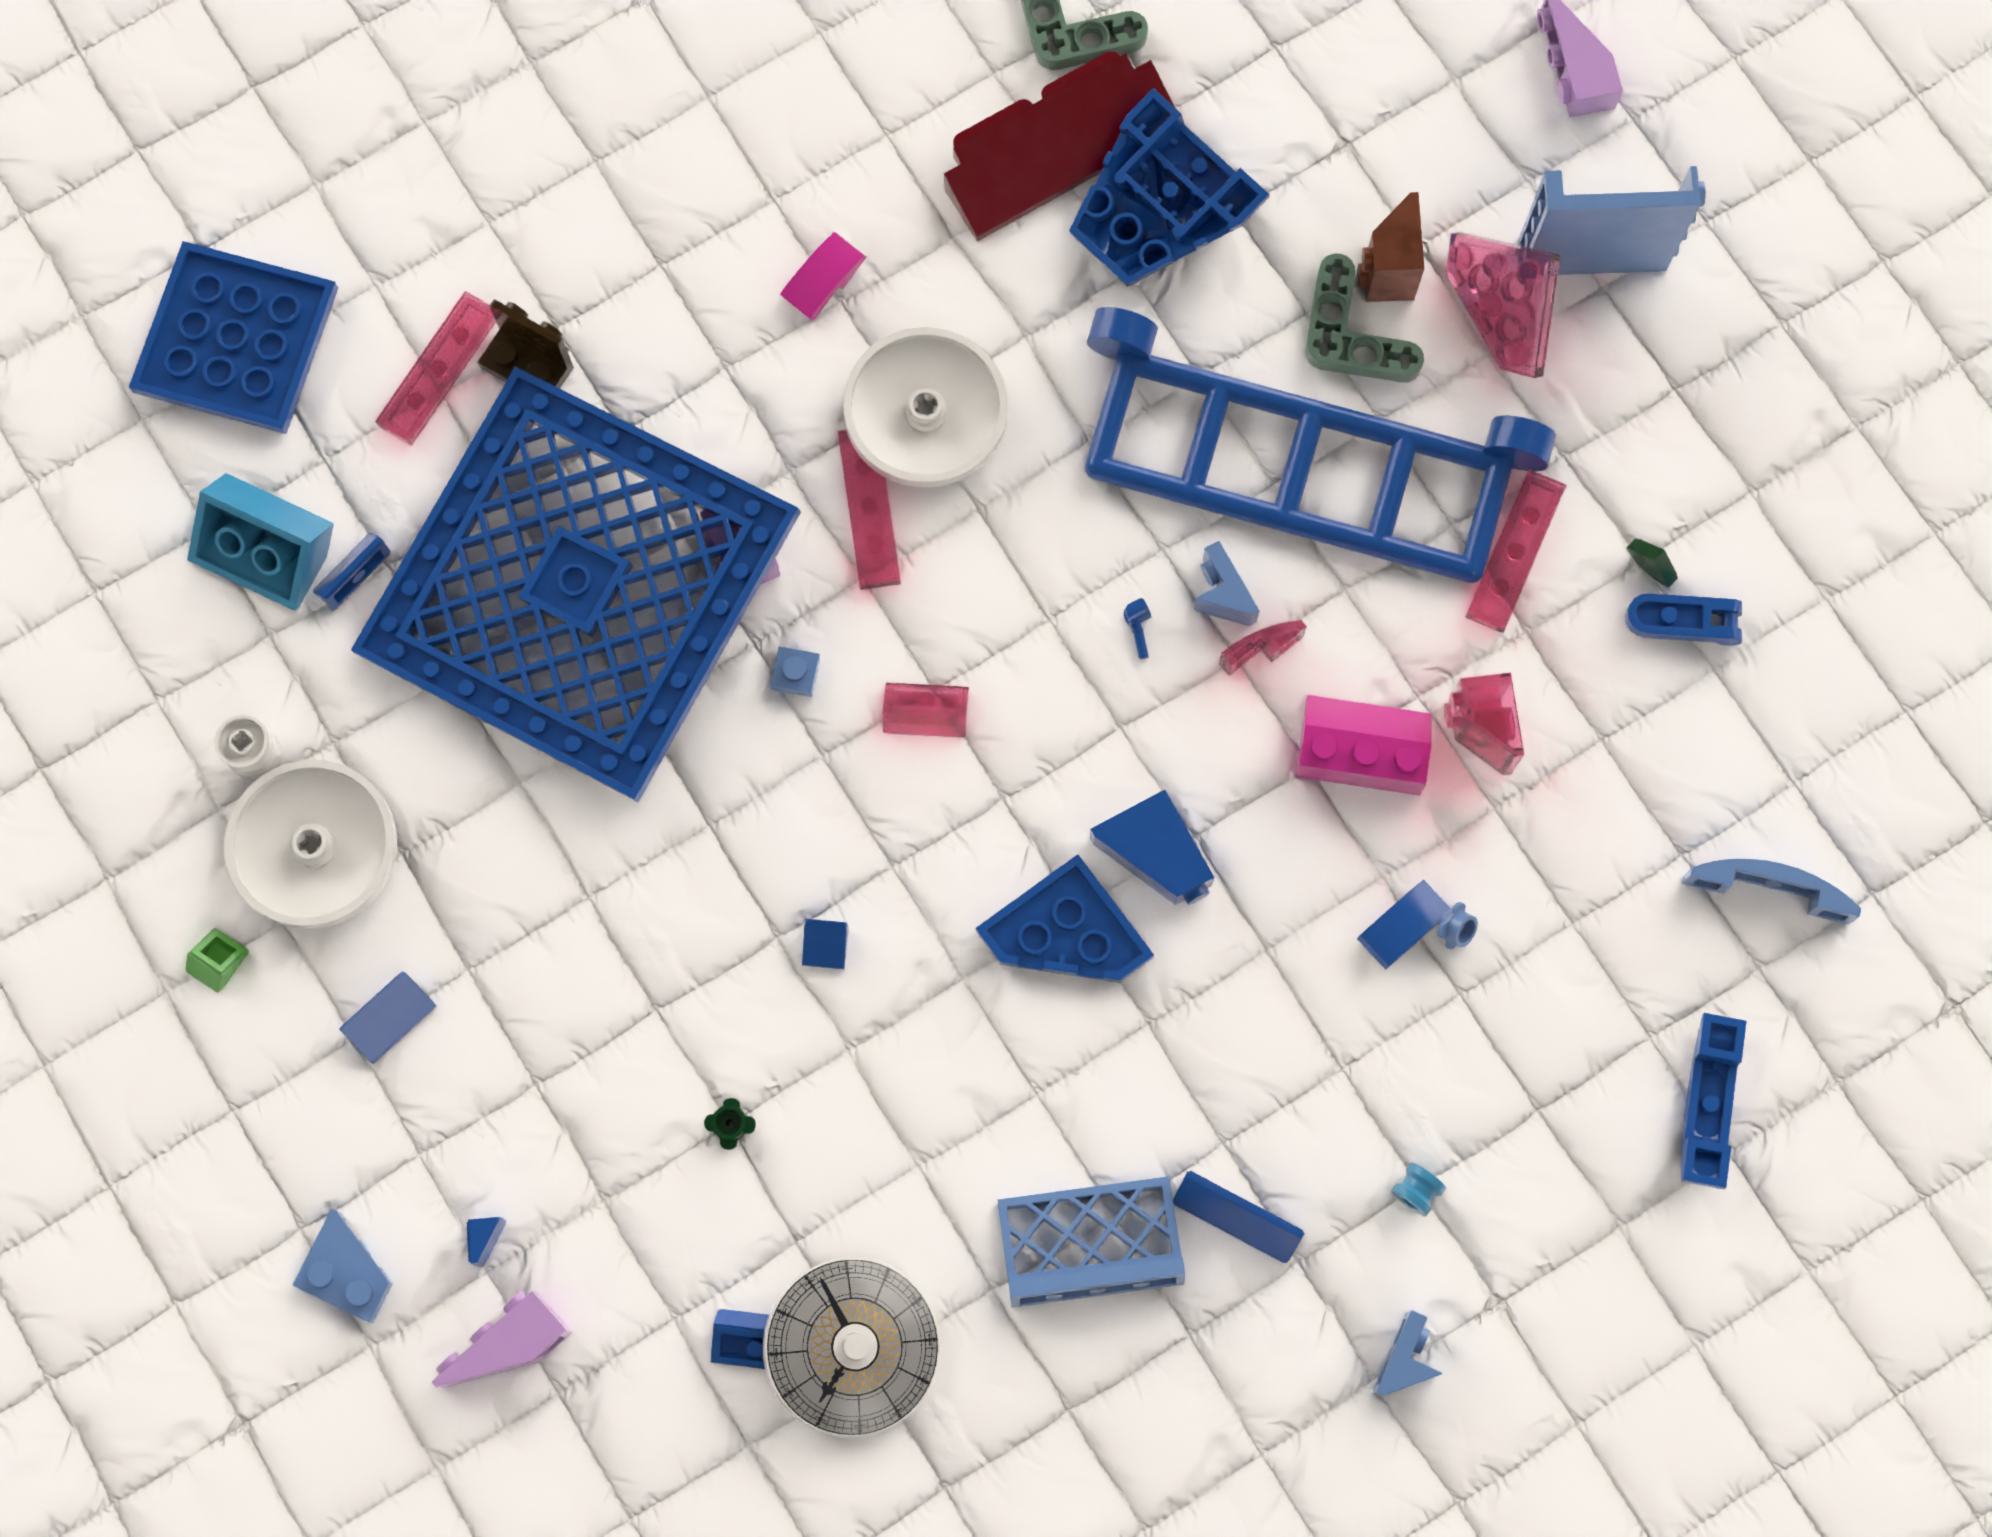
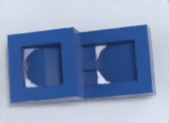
[1357,879,1452,970]

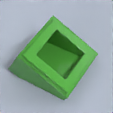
[185,928,249,993]

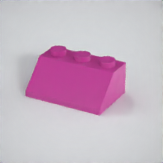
[1295,695,1432,796]

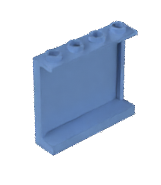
[1518,166,1706,276]

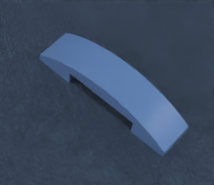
[1682,859,1861,925]

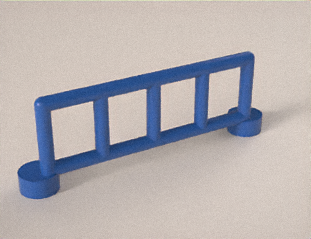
[1085,307,1556,583]

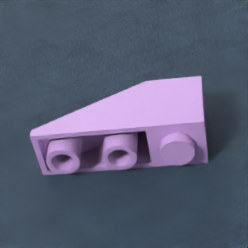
[1537,0,1623,118]
[431,1291,573,1389]

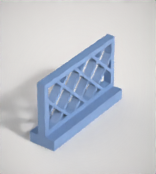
[997,1176,1185,1308]

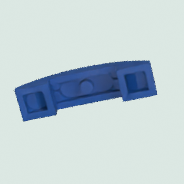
[1681,1013,1747,1190]

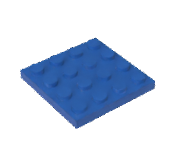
[129,241,339,434]

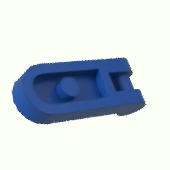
[1624,593,1742,646]

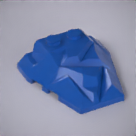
[1069,88,1270,287]

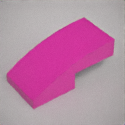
[779,232,867,320]

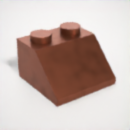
[1357,192,1425,302]

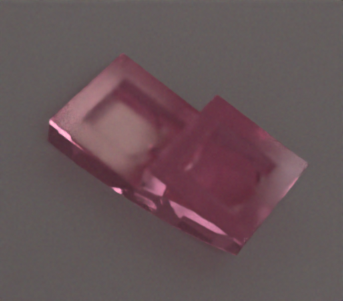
[1219,620,1307,676]

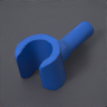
[1123,598,1152,659]

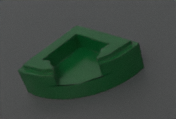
[1626,538,1678,588]

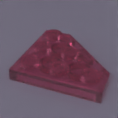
[1446,232,1560,378]

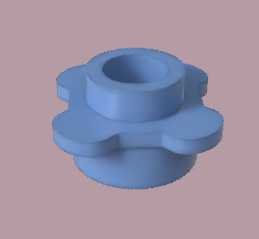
[1437,902,1478,950]

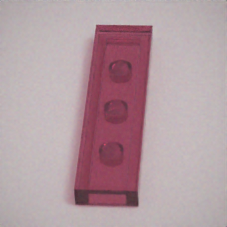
[375,291,496,446]
[838,430,901,590]
[1465,469,1567,633]

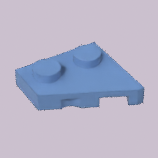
[292,1209,393,1324]

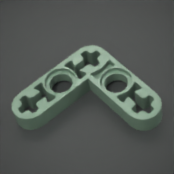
[1020,0,1148,70]
[1305,253,1424,382]

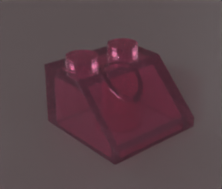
[1444,672,1525,776]

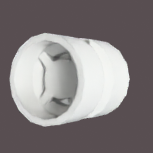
[214,714,283,781]

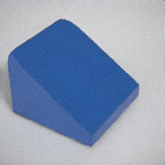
[802,919,849,970]
[466,1217,507,1267]

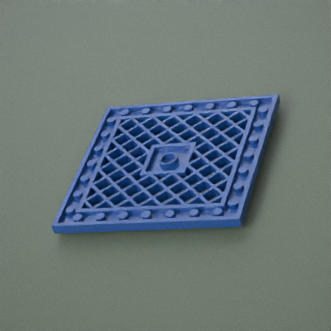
[350,367,801,803]

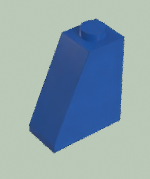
[1089,789,1215,905]

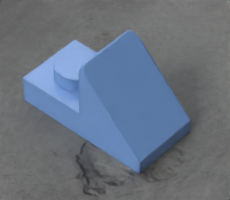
[1194,541,1260,626]
[1372,1310,1443,1397]

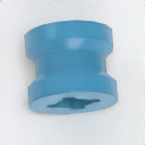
[1391,1163,1446,1217]

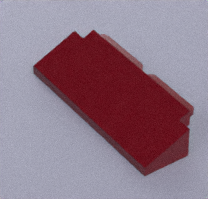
[944,51,1175,242]

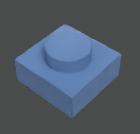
[770,646,820,697]

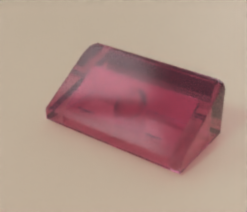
[882,683,969,737]

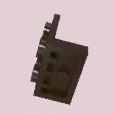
[477,299,574,388]

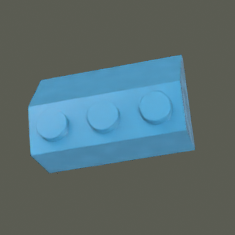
[187,473,334,611]

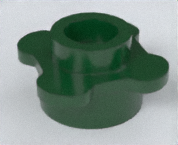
[704,1098,756,1150]

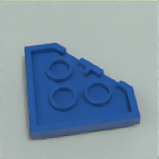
[975,854,1154,983]

